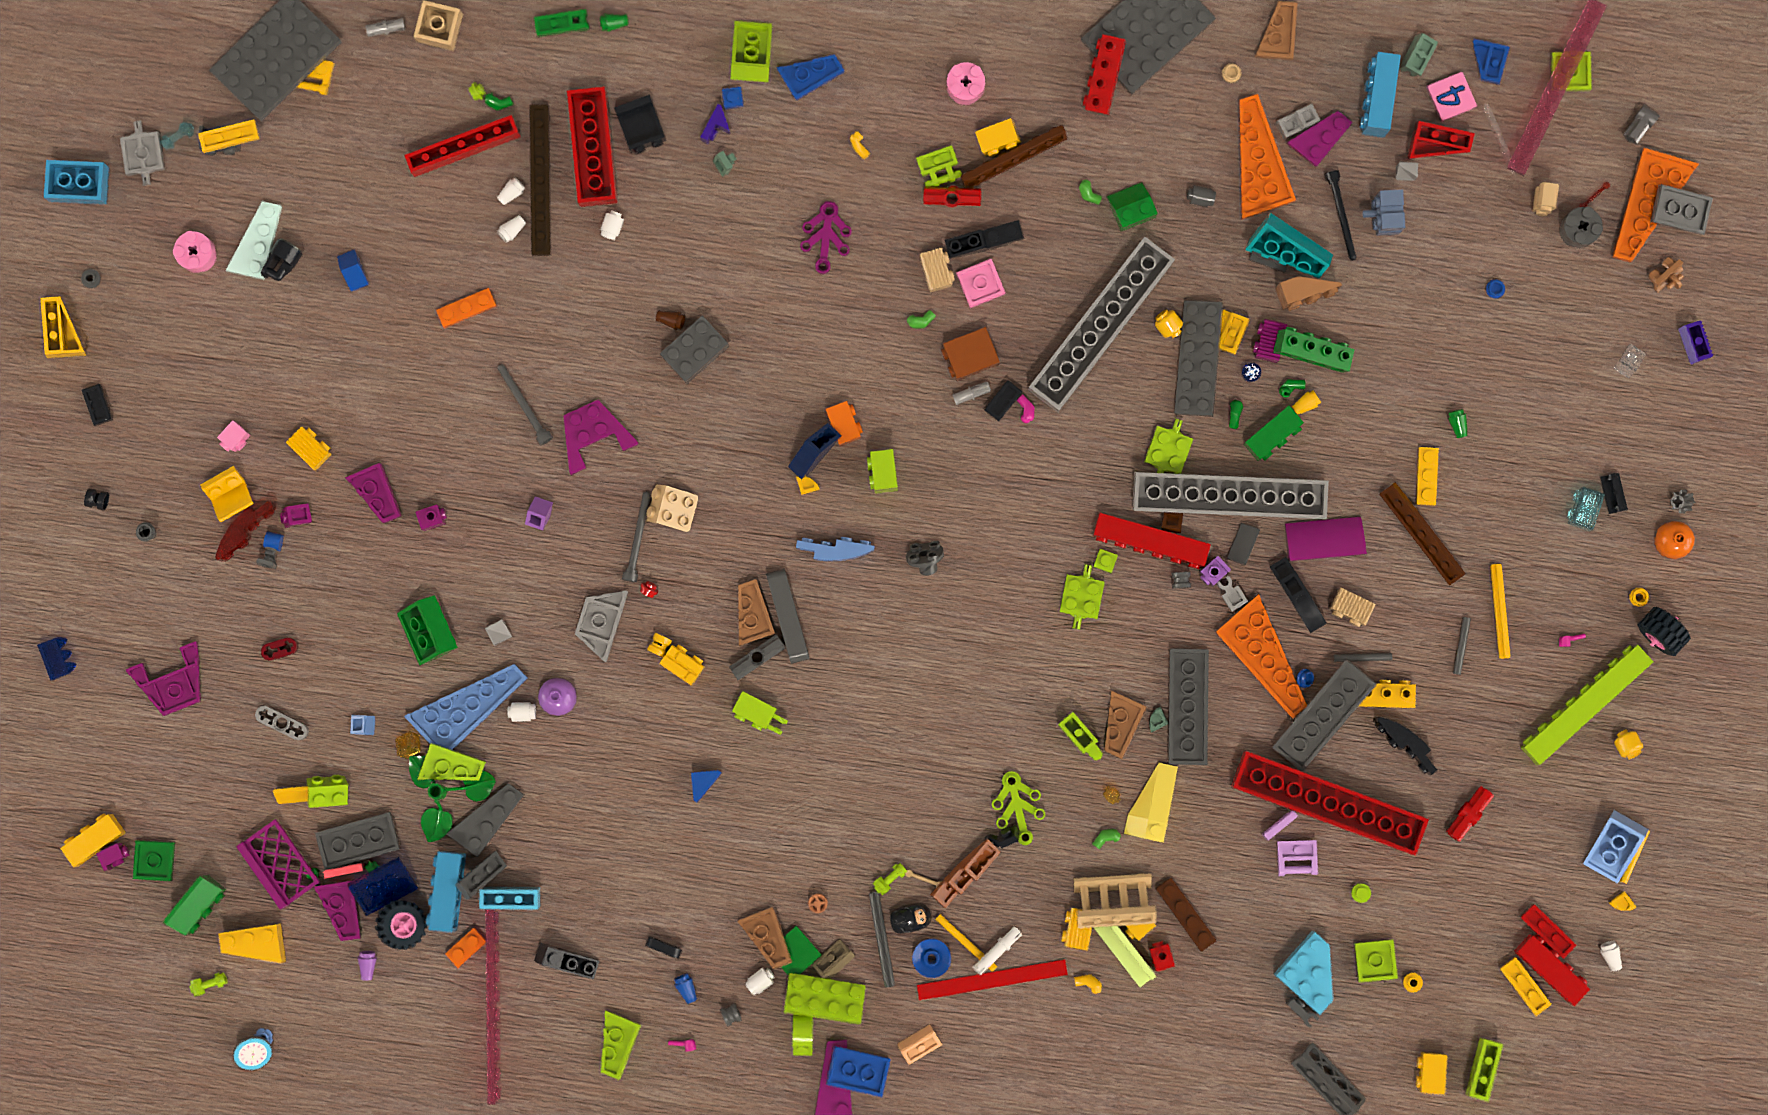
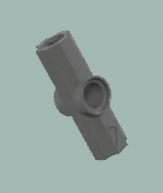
[729,634,786,681]

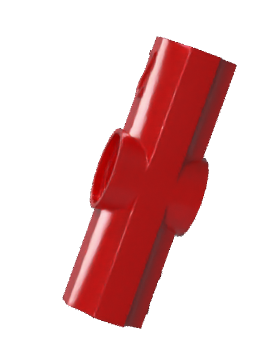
[923,185,982,208]
[1446,786,1494,842]

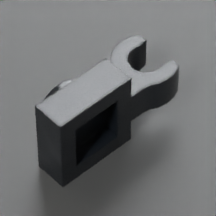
[984,825,1020,849]

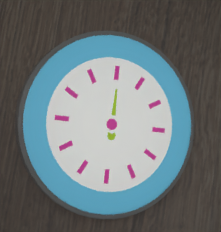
[233,1036,272,1070]

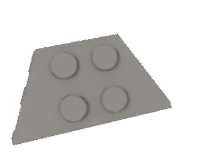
[575,591,628,662]

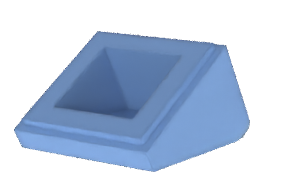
[350,715,375,735]

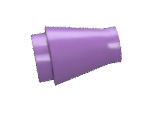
[357,951,377,980]

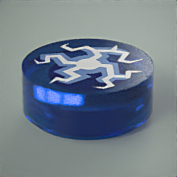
[1241,363,1261,382]

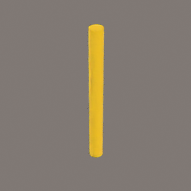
[935,914,997,972]

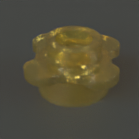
[1103,786,1121,805]

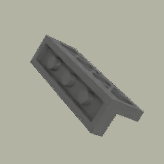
[1291,1042,1366,1115]

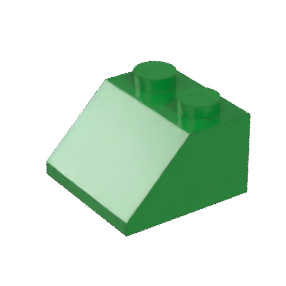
[1107,182,1158,232]

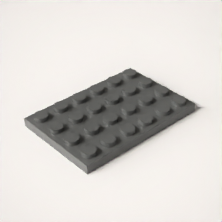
[209,0,342,122]
[1081,0,1216,95]

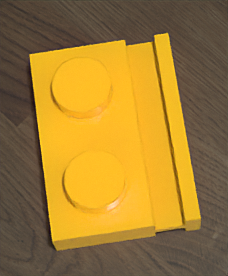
[1219,309,1250,355]

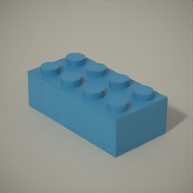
[1360,52,1401,138]
[426,851,467,932]

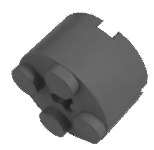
[1559,207,1603,249]

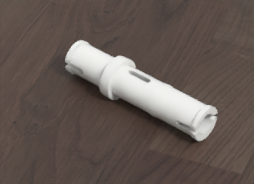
[972,926,1022,975]

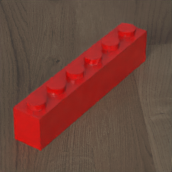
[404,115,521,177]
[1093,513,1211,570]

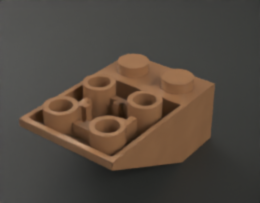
[1275,276,1342,311]

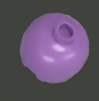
[538,678,577,716]

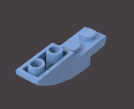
[796,537,875,561]

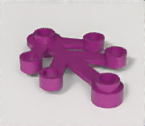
[800,201,852,275]

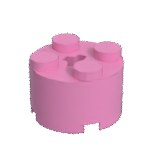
[947,62,985,105]
[173,231,216,273]

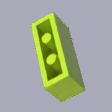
[1465,1037,1503,1101]

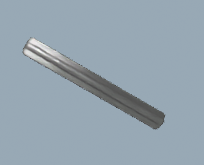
[869,892,895,988]

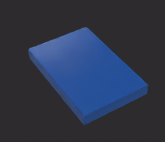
[826,1046,891,1097]

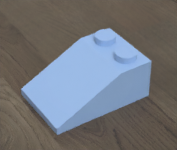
[1583,810,1649,884]

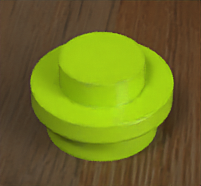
[469,82,485,101]
[1351,883,1371,903]

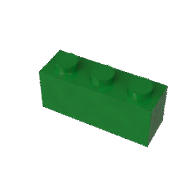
[1243,406,1304,461]

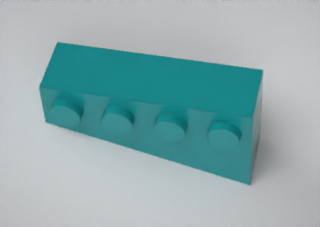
[1245,213,1333,278]

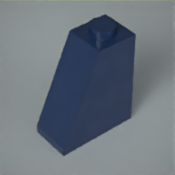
[788,423,841,480]

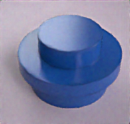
[1486,279,1505,299]
[1297,669,1314,688]

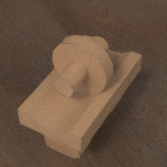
[1649,257,1684,293]

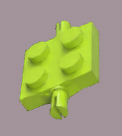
[1144,418,1193,473]
[1060,564,1105,630]

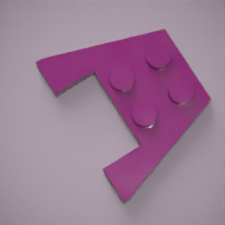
[563,400,639,476]
[125,641,201,716]

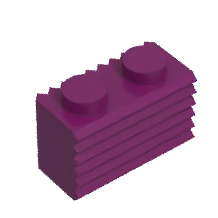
[1253,319,1287,363]

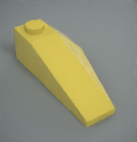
[1124,763,1178,842]

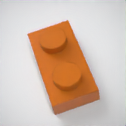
[445,927,487,968]

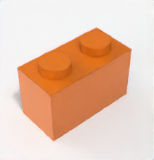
[826,401,863,447]

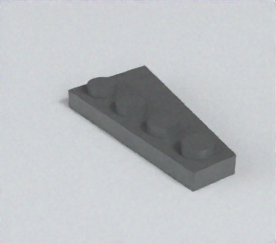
[447,783,524,857]

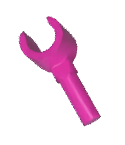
[1559,633,1586,647]
[668,1039,696,1052]

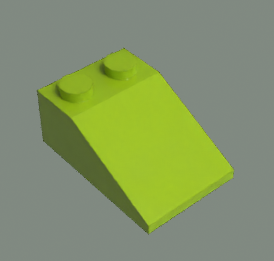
[731,21,772,82]

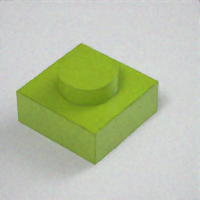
[1093,549,1118,573]

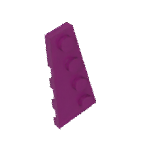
[815,1039,852,1115]

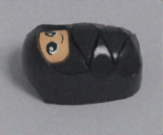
[890,903,932,934]

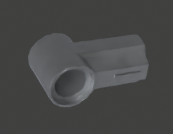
[1623,104,1660,145]

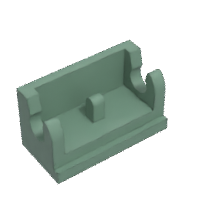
[1399,33,1438,76]

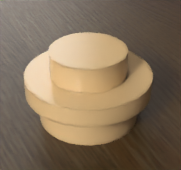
[1222,64,1241,83]

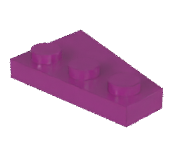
[1287,111,1353,167]
[345,463,402,523]
[314,881,361,941]

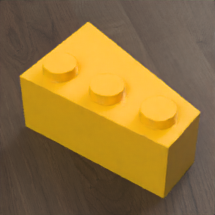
[40,297,86,358]
[218,924,286,963]

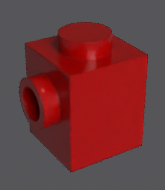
[1148,941,1175,972]

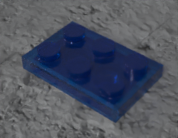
[347,857,418,916]

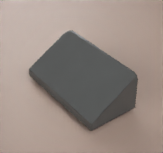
[1227,523,1260,566]

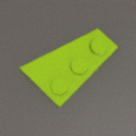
[417,742,486,780]
[601,1010,641,1080]

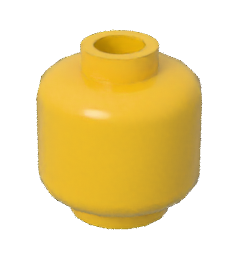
[1155,309,1183,338]
[1614,729,1643,760]

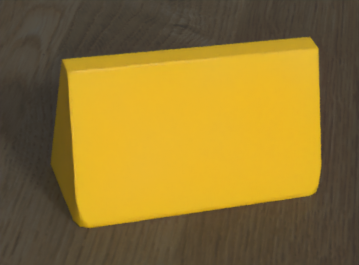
[273,786,308,804]

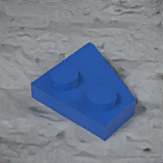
[1473,39,1510,85]

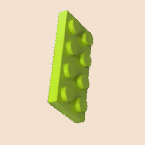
[784,973,866,1025]

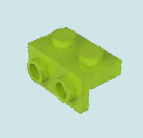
[306,775,348,808]

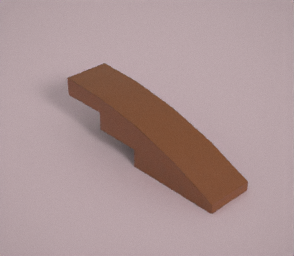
[930,839,1001,908]

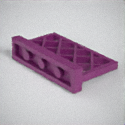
[236,819,320,910]

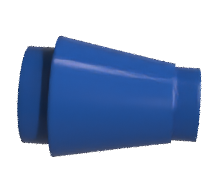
[674,973,697,1004]

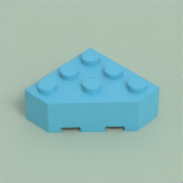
[1274,931,1333,1015]

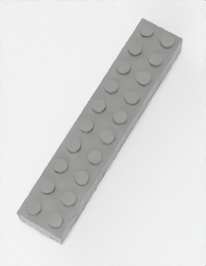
[1028,237,1175,413]
[1132,471,1329,519]

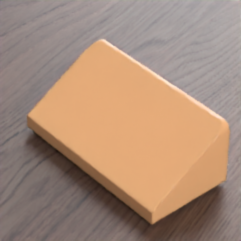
[897,1025,942,1065]

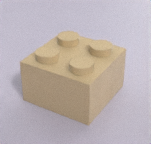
[414,0,463,51]

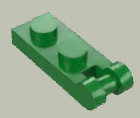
[534,10,589,37]

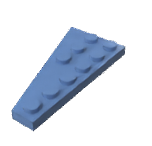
[404,664,528,750]

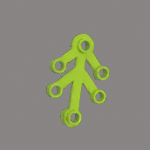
[992,771,1045,845]

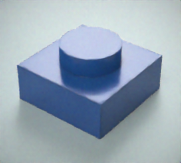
[722,87,744,109]

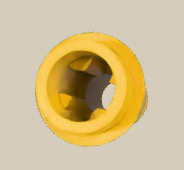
[1292,390,1321,415]

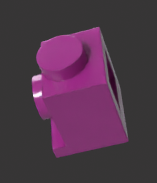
[96,843,130,871]

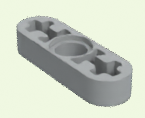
[255,706,309,740]

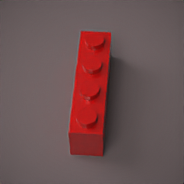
[1514,934,1590,1006]

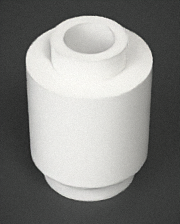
[600,211,624,240]
[508,702,536,722]
[745,967,775,995]

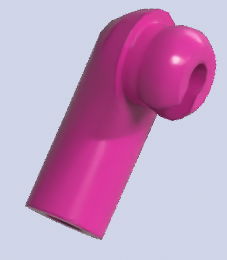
[1017,394,1035,424]

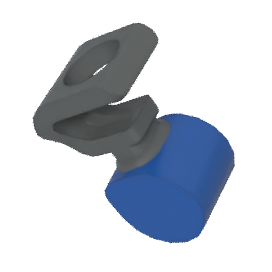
[256,531,283,569]

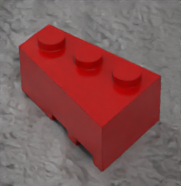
[1407,121,1475,159]

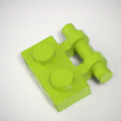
[916,145,962,187]

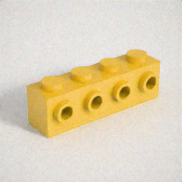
[1358,680,1416,708]

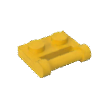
[296,60,334,95]

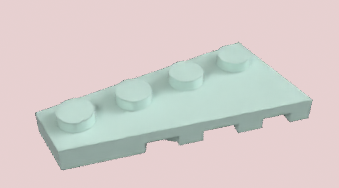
[226,201,282,280]

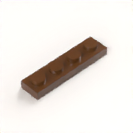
[1155,877,1217,952]

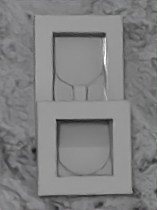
[1276,104,1321,139]

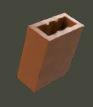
[941,327,1000,381]

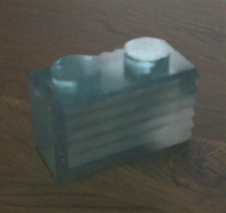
[1567,487,1605,532]

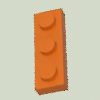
[436,288,497,328]

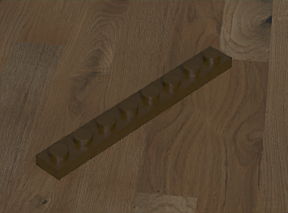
[529,104,551,256]

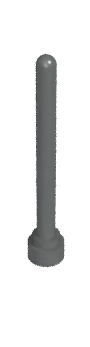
[498,364,553,446]
[622,491,650,583]

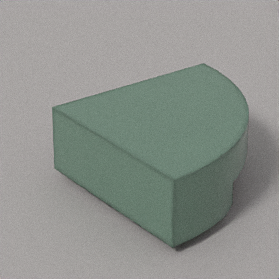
[1149,707,1168,733]

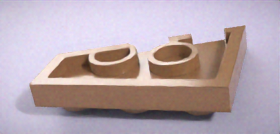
[1104,691,1147,760]
[737,907,792,969]

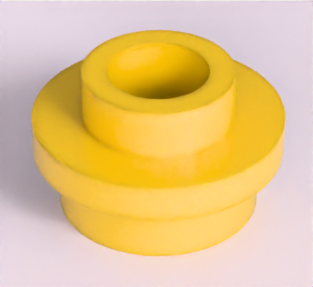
[1629,588,1649,607]
[1403,973,1423,992]

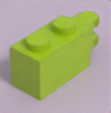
[732,691,788,735]
[1058,712,1103,761]

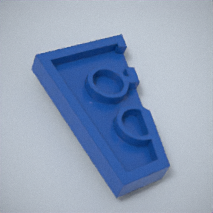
[776,54,845,101]

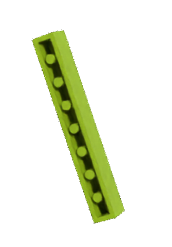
[1521,645,1653,765]

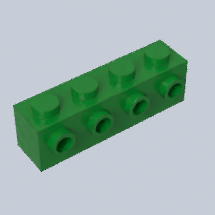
[1273,327,1355,373]

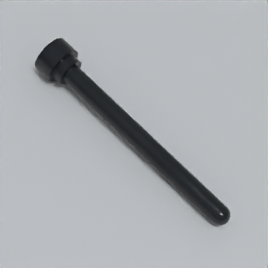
[1324,170,1356,261]

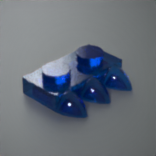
[37,637,77,681]

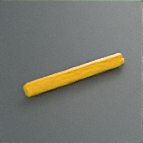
[1490,564,1510,659]

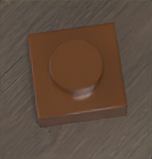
[1162,512,1183,533]

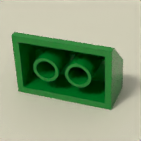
[397,595,458,666]
[163,875,226,936]

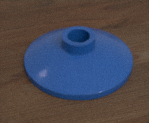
[912,939,951,978]

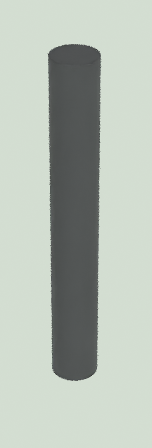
[1453,617,1471,675]
[1334,653,1392,662]

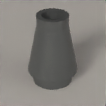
[136,522,157,541]

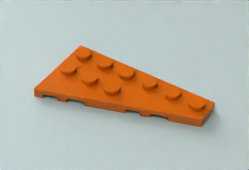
[1239,94,1296,220]
[1612,148,1699,262]
[1215,594,1307,719]

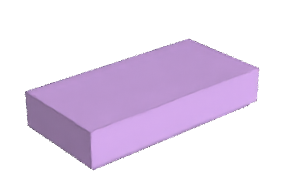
[1262,810,1298,840]

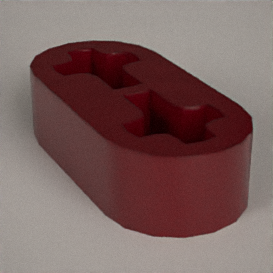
[261,638,298,661]

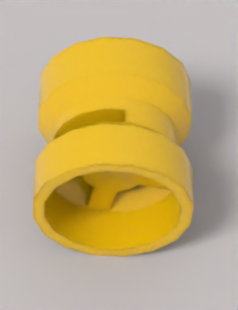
[647,633,672,657]

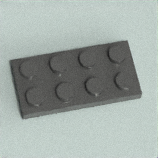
[315,812,400,870]

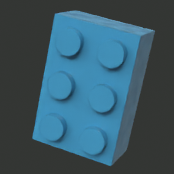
[44,160,109,204]

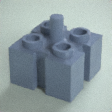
[1362,190,1405,236]

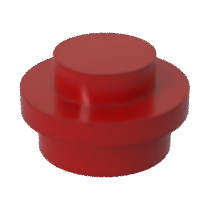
[640,581,658,598]

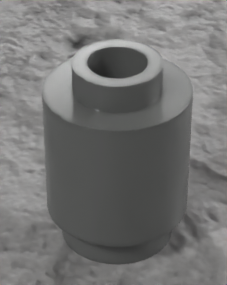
[1187,185,1216,207]

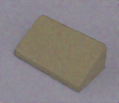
[812,939,855,980]

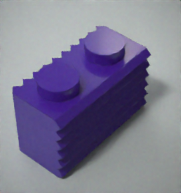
[1679,321,1714,365]

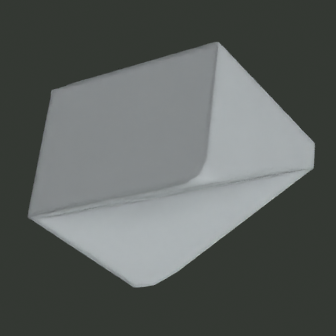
[1396,162,1418,181]
[485,619,512,646]

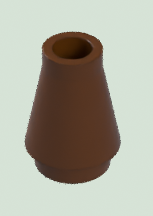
[656,310,685,330]

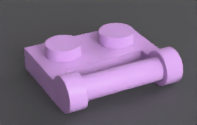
[1277,840,1318,876]

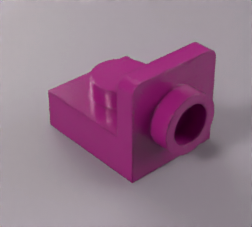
[280,504,312,528]

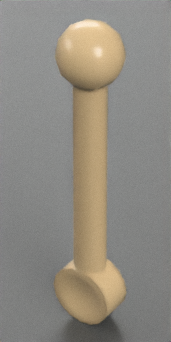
[905,870,941,887]

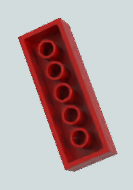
[567,87,618,207]

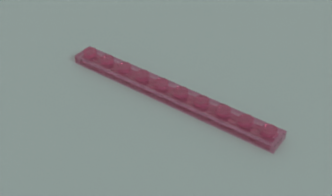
[1507,0,1607,176]
[485,909,501,1105]

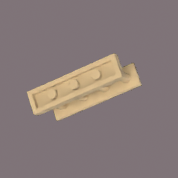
[1074,873,1156,928]

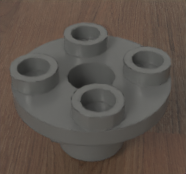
[906,541,944,576]

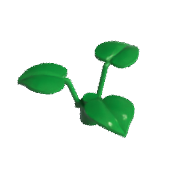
[409,756,496,842]

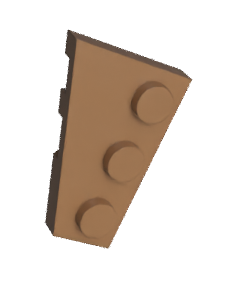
[1255,1,1298,60]
[738,579,775,646]

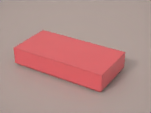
[323,863,366,878]

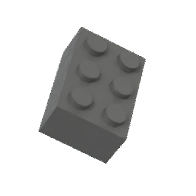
[660,315,729,384]

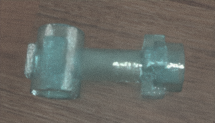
[160,122,194,150]

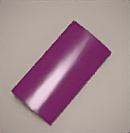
[1284,517,1367,562]

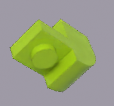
[793,1014,813,1056]

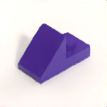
[700,104,730,144]

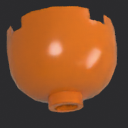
[1654,521,1695,560]

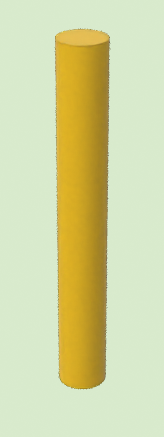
[1620,830,1650,884]

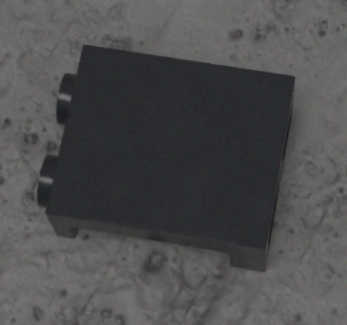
[614,95,666,154]

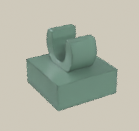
[713,151,737,177]

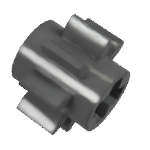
[1670,489,1696,513]

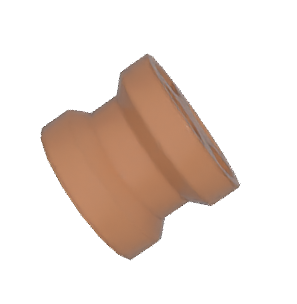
[808,894,828,913]

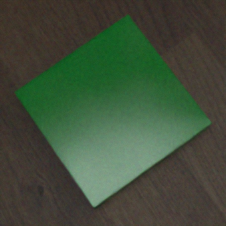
[132,840,175,881]
[781,926,822,975]

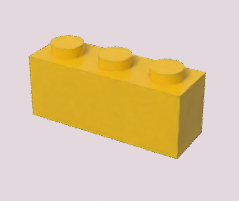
[60,813,126,867]

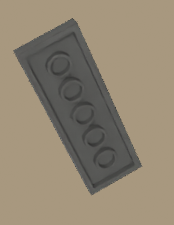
[1174,300,1223,417]
[1168,649,1209,765]
[1272,659,1377,772]

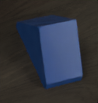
[337,249,369,292]
[691,770,722,803]

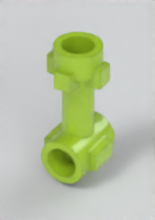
[873,863,907,896]
[189,972,227,997]

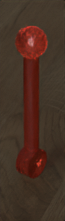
[1579,182,1610,207]

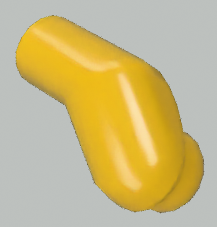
[850,131,870,160]
[1074,974,1102,994]

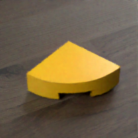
[796,476,820,495]
[1609,891,1636,911]

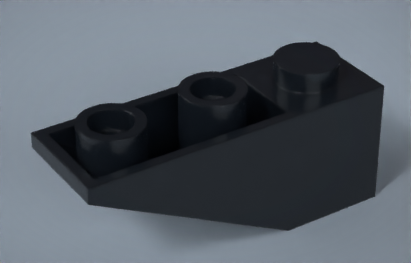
[534,943,599,980]

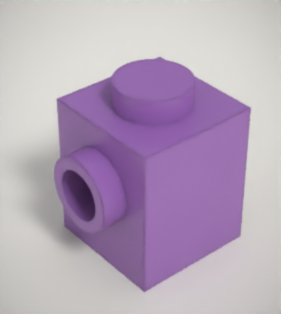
[525,497,553,530]

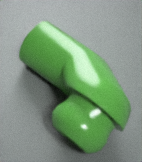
[1079,180,1102,205]
[907,310,936,329]
[1092,829,1121,849]

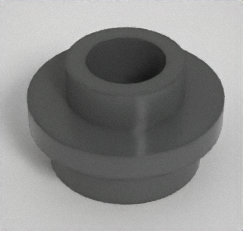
[81,269,101,288]

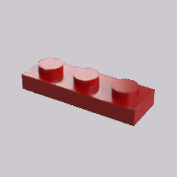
[1520,904,1576,959]

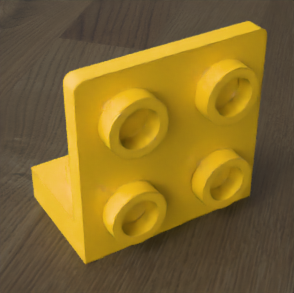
[200,466,253,522]

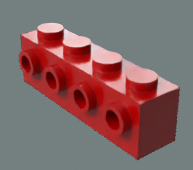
[1083,34,1126,115]

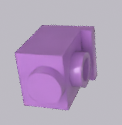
[1199,556,1231,586]

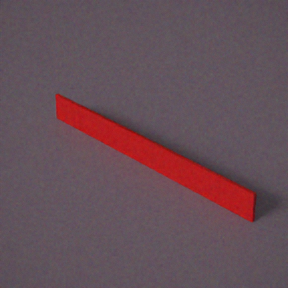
[917,959,1068,1001]

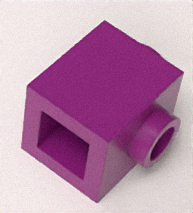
[415,504,447,531]

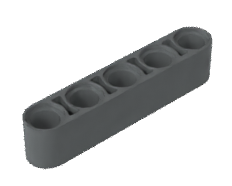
[766,568,810,664]

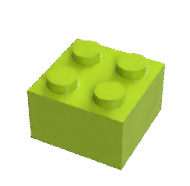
[867,449,898,494]

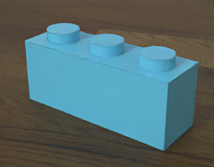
[479,887,540,909]

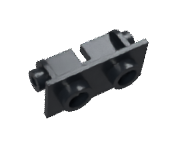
[1600,473,1628,514]

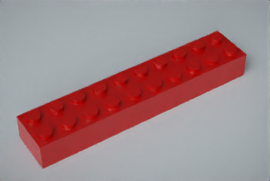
[1231,751,1429,856]

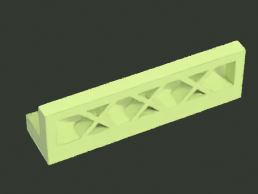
[1093,926,1156,987]

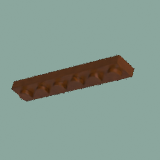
[961,125,1067,188]
[1379,482,1466,586]

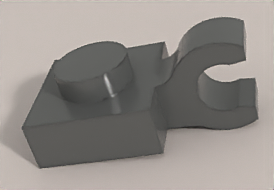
[1286,998,1319,1028]

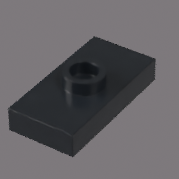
[984,380,1023,422]
[81,384,113,426]

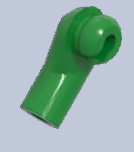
[485,93,513,111]
[1279,379,1305,398]
[1229,400,1243,429]

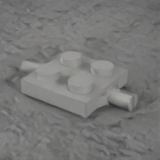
[120,121,165,186]

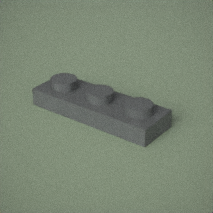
[455,851,507,900]

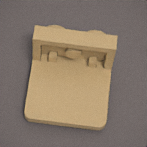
[646,484,698,532]

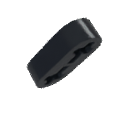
[645,936,682,959]

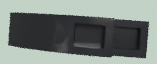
[945,220,1024,259]
[1270,557,1327,634]
[1374,717,1438,775]

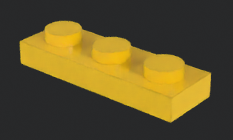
[198,119,260,153]
[1416,447,1439,506]
[1499,957,1552,1016]

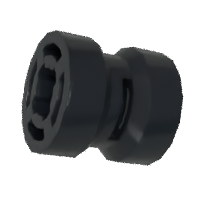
[84,488,109,511]

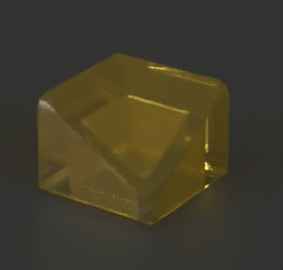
[395,731,421,759]

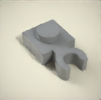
[1217,576,1248,612]

